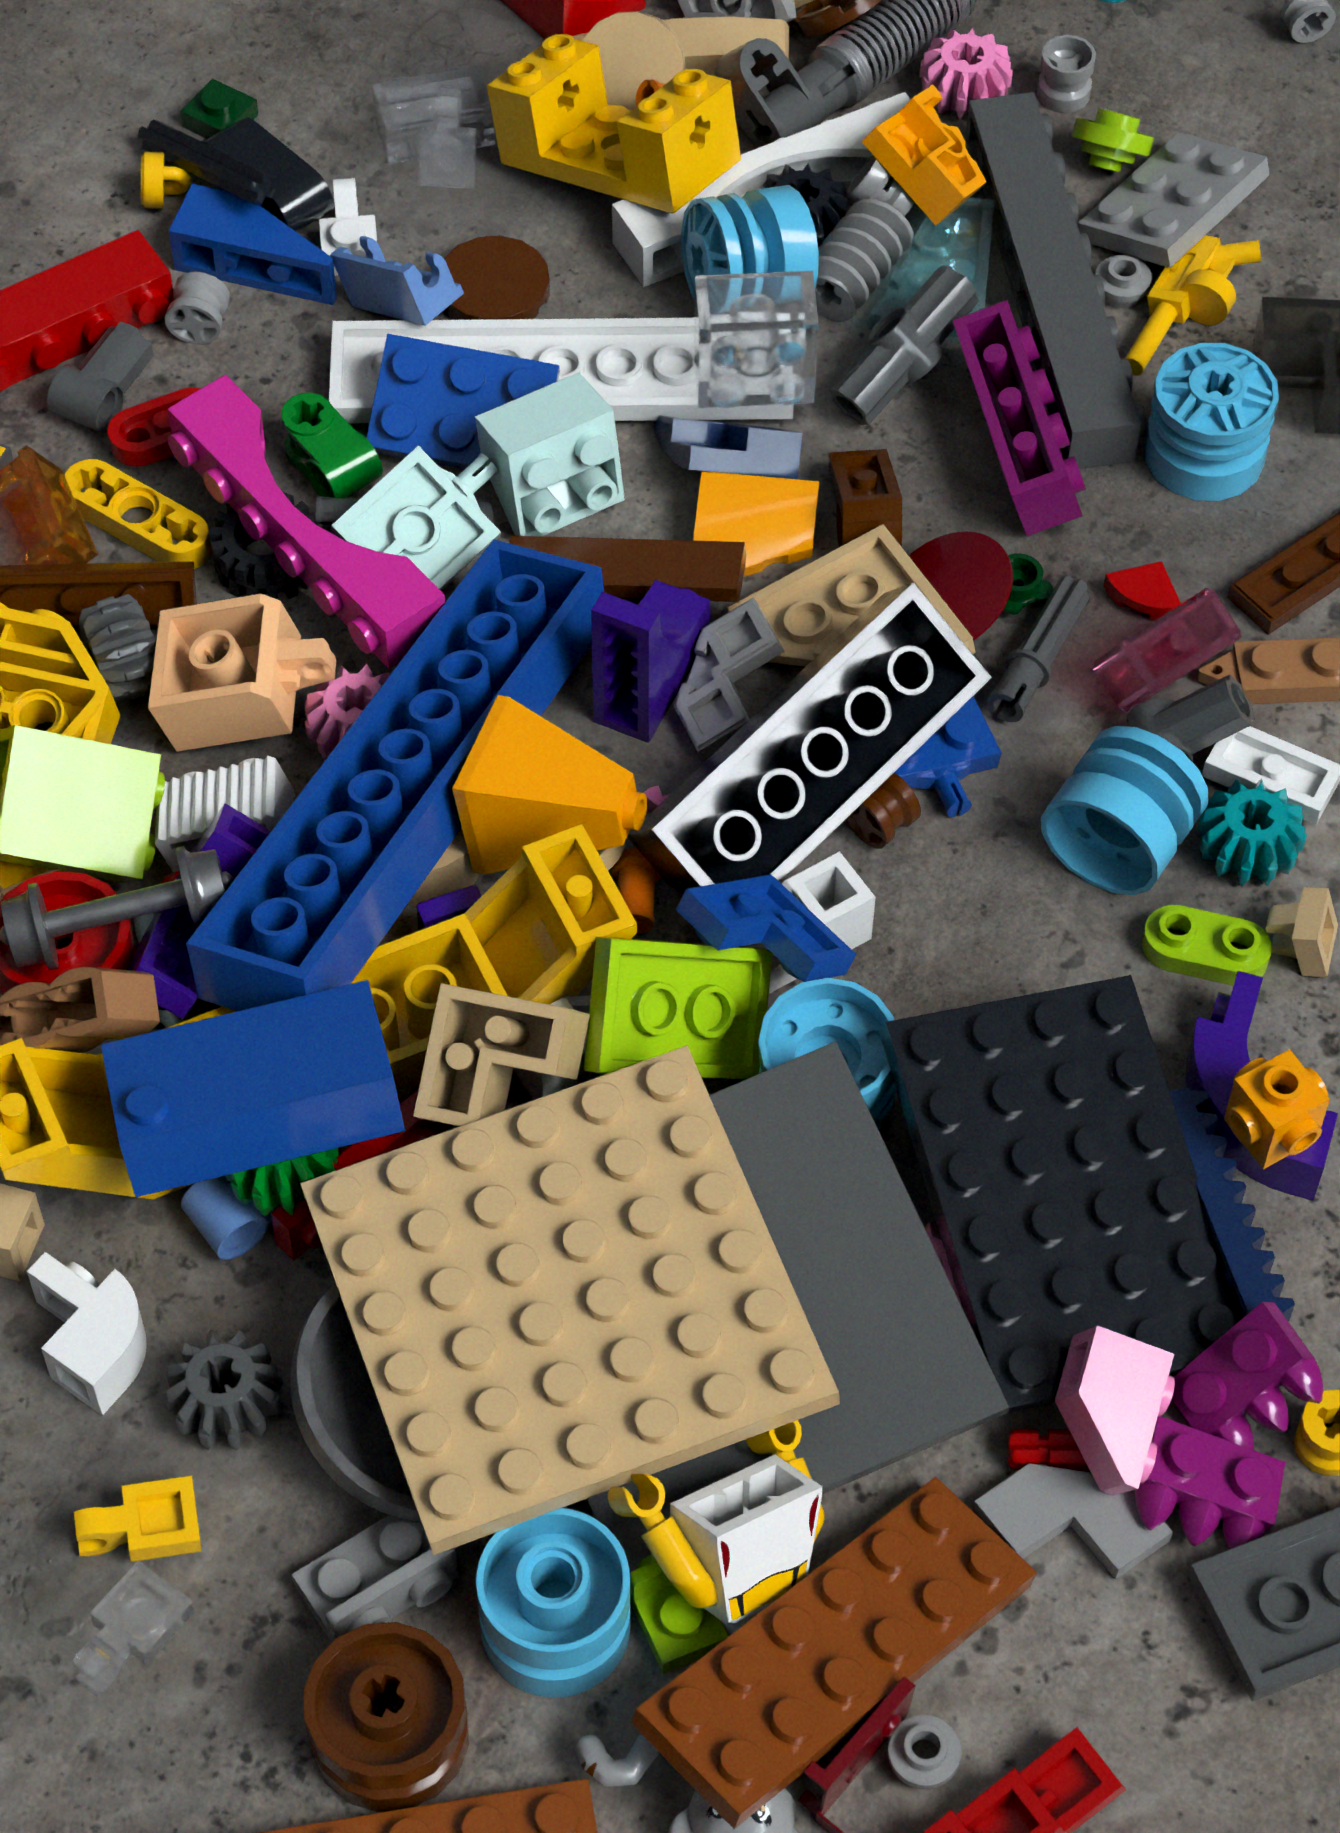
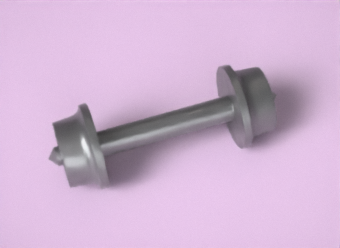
[0,846,235,970]

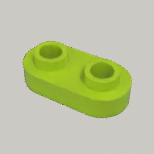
[1142,905,1272,986]

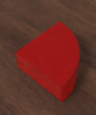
[1103,561,1183,621]

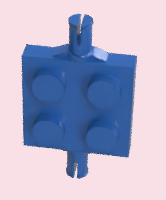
[894,696,1002,817]

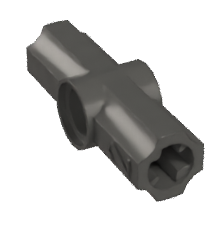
[830,266,979,425]

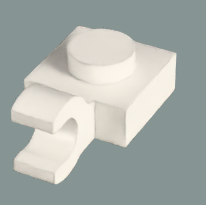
[319,178,377,276]

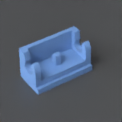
[330,236,464,326]

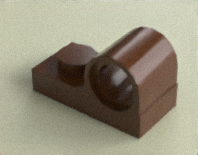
[829,449,902,547]

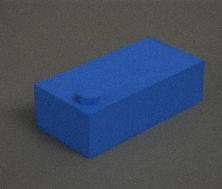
[101,980,405,1197]

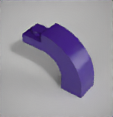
[127,803,271,1019]
[1186,971,1338,1201]

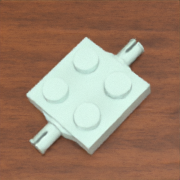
[331,445,501,591]

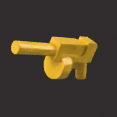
[1124,235,1261,376]

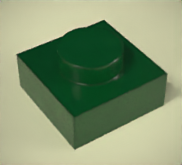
[180,78,258,138]

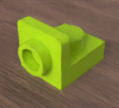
[630,1554,729,1674]

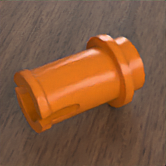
[612,848,661,934]

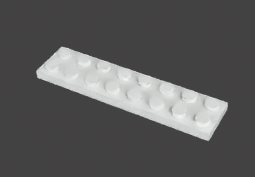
[329,317,794,423]

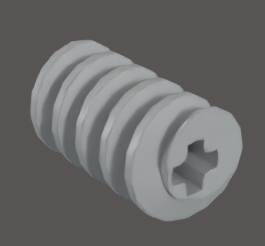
[807,199,914,322]

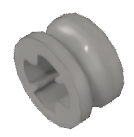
[1281,0,1336,43]

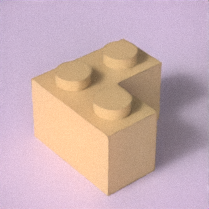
[413,983,590,1126]

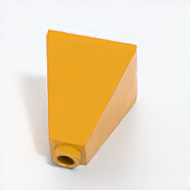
[452,695,647,874]

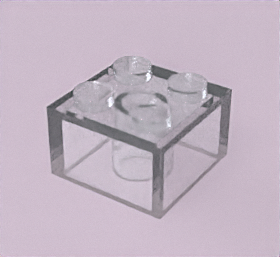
[694,271,819,408]

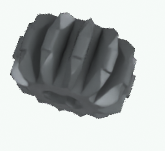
[78,594,156,702]
[164,1329,283,1450]

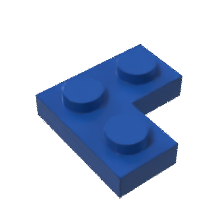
[676,874,857,982]

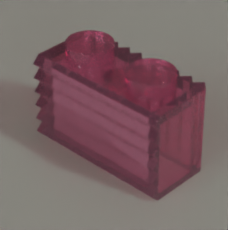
[1093,588,1241,713]

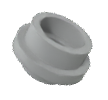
[1095,255,1152,308]
[888,1715,962,1789]

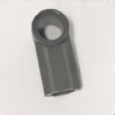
[47,321,154,434]
[1127,674,1255,762]

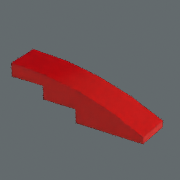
[923,1727,1126,1833]

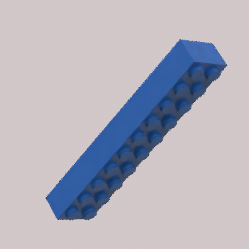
[186,539,604,1011]

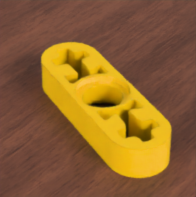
[63,459,212,569]

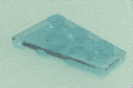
[868,198,994,337]

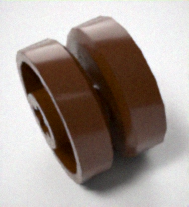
[303,1622,469,1812]

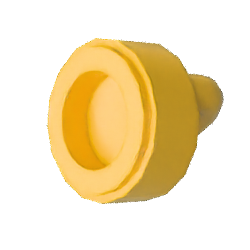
[141,152,192,209]

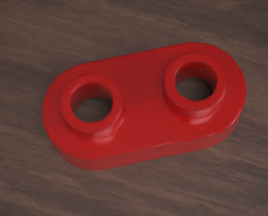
[107,387,201,467]

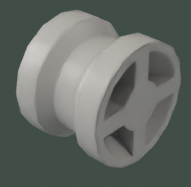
[165,272,230,345]

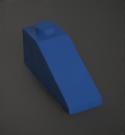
[168,184,337,305]

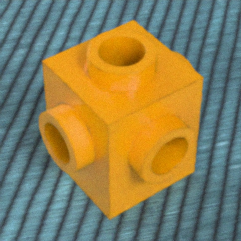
[1224,1049,1330,1170]

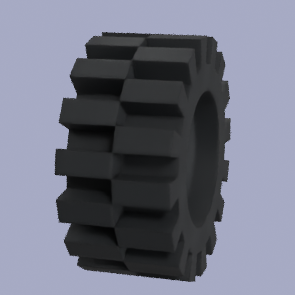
[210,492,317,599]

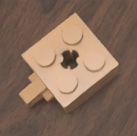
[148,594,336,752]

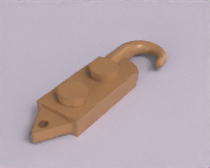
[1197,638,1340,704]

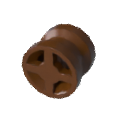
[845,773,921,849]

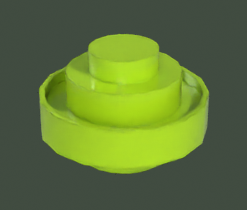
[1071,108,1155,172]

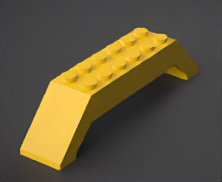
[0,824,637,1200]

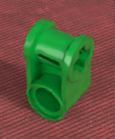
[281,393,383,498]

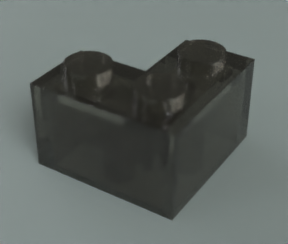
[1252,297,1340,434]

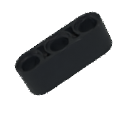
[202,117,334,231]

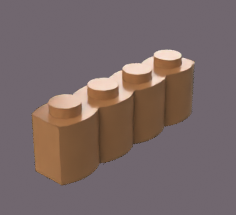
[0,967,160,1053]

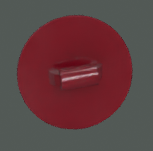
[909,531,1013,641]

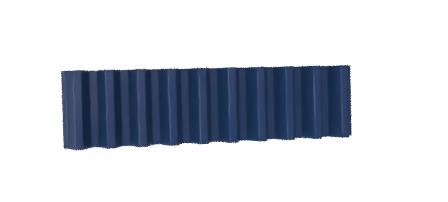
[1169,1087,1295,1322]

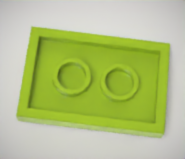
[584,937,773,1079]

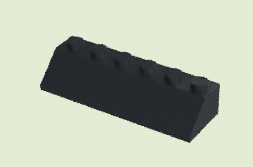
[627,582,992,894]

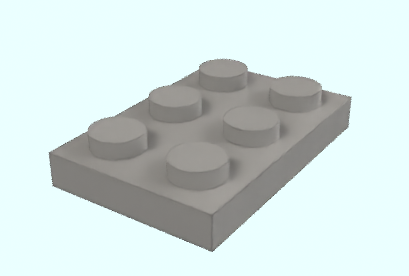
[1078,132,1270,268]

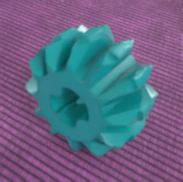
[1197,778,1307,887]

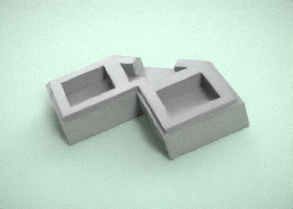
[674,597,785,760]
[972,1463,1173,1580]

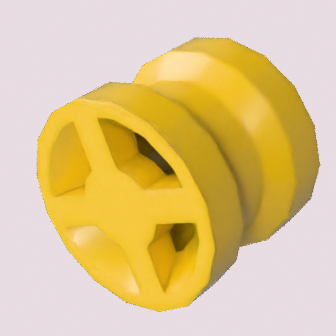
[1294,1390,1340,1476]

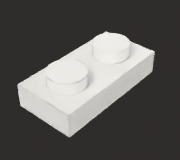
[1202,726,1340,825]

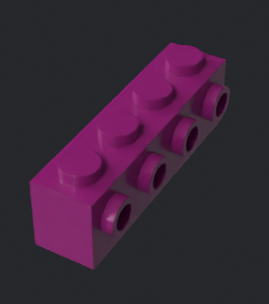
[953,300,1086,536]

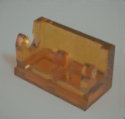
[0,445,98,565]

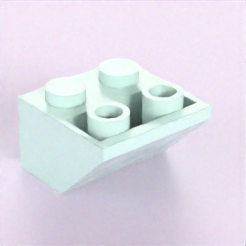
[475,372,625,536]

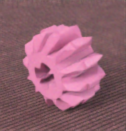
[920,27,1013,120]
[304,663,390,761]

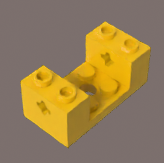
[487,34,741,214]

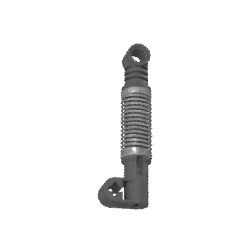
[714,0,977,148]

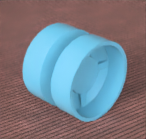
[476,1508,631,1698]

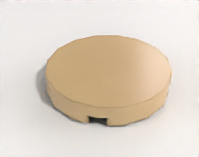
[583,11,686,110]

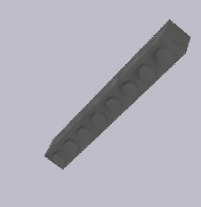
[966,92,1147,469]

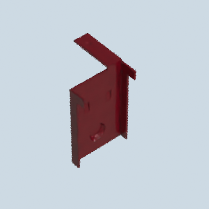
[798,1676,916,1833]

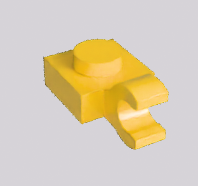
[74,1476,202,1562]

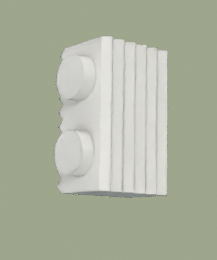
[155,756,296,873]

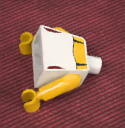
[608,1420,825,1635]

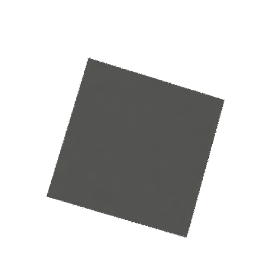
[587,1041,1009,1573]

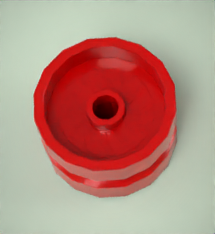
[0,871,136,996]

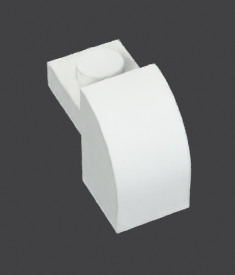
[27,1252,146,1416]

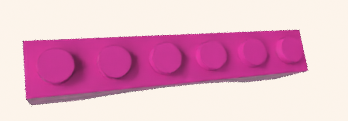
[167,374,445,669]

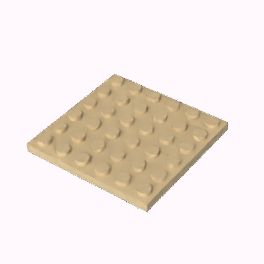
[300,1046,840,1556]

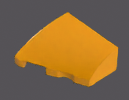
[861,85,986,226]
[693,471,819,577]

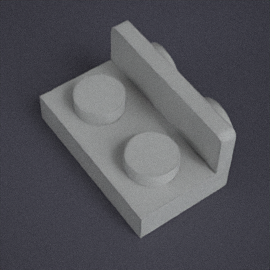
[291,1515,459,1643]

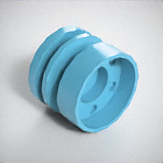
[681,185,819,318]
[1144,343,1279,501]
[1041,726,1208,896]
[758,978,897,1131]

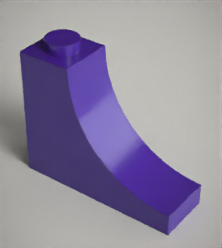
[591,580,710,743]

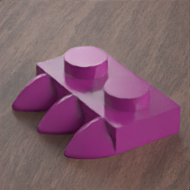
[1172,1302,1323,1450]
[1135,1416,1285,1550]

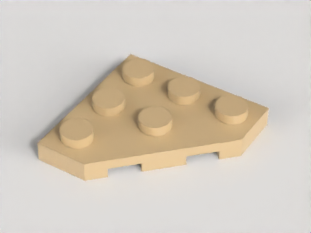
[727,524,976,667]

